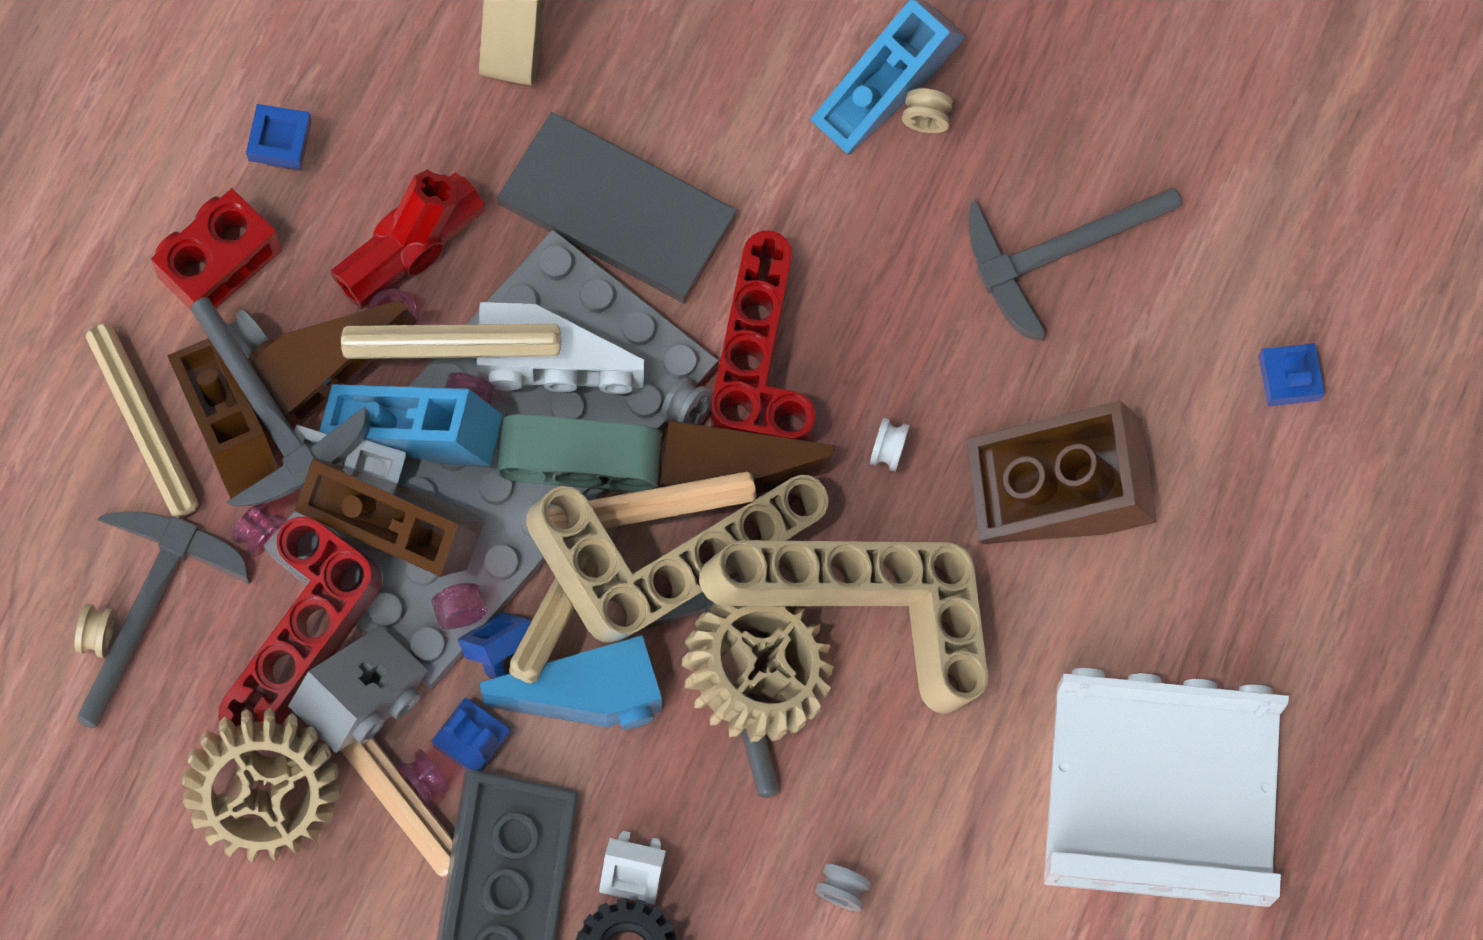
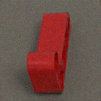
[711,230,815,442]
[218,516,382,727]

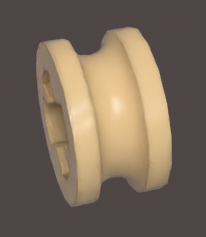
[902,88,953,133]
[74,603,116,658]

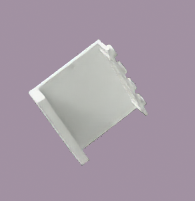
[1044,668,1289,907]

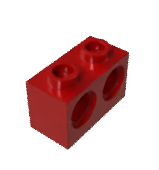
[151,188,282,310]

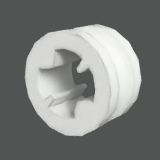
[869,417,910,472]

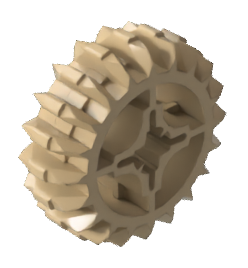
[681,603,834,743]
[182,708,339,863]

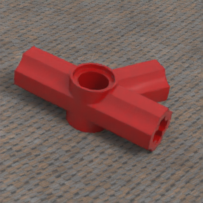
[330,169,486,310]

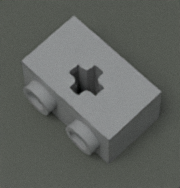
[288,625,428,753]

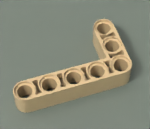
[479,0,545,86]
[526,475,828,643]
[699,540,988,714]

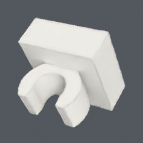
[599,831,666,905]

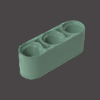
[497,414,663,492]

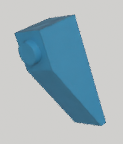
[810,0,966,154]
[319,384,503,466]
[479,635,662,730]

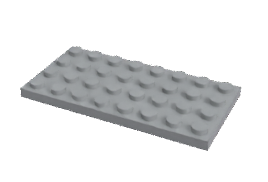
[263,230,718,690]

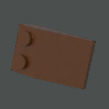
[967,400,1157,544]

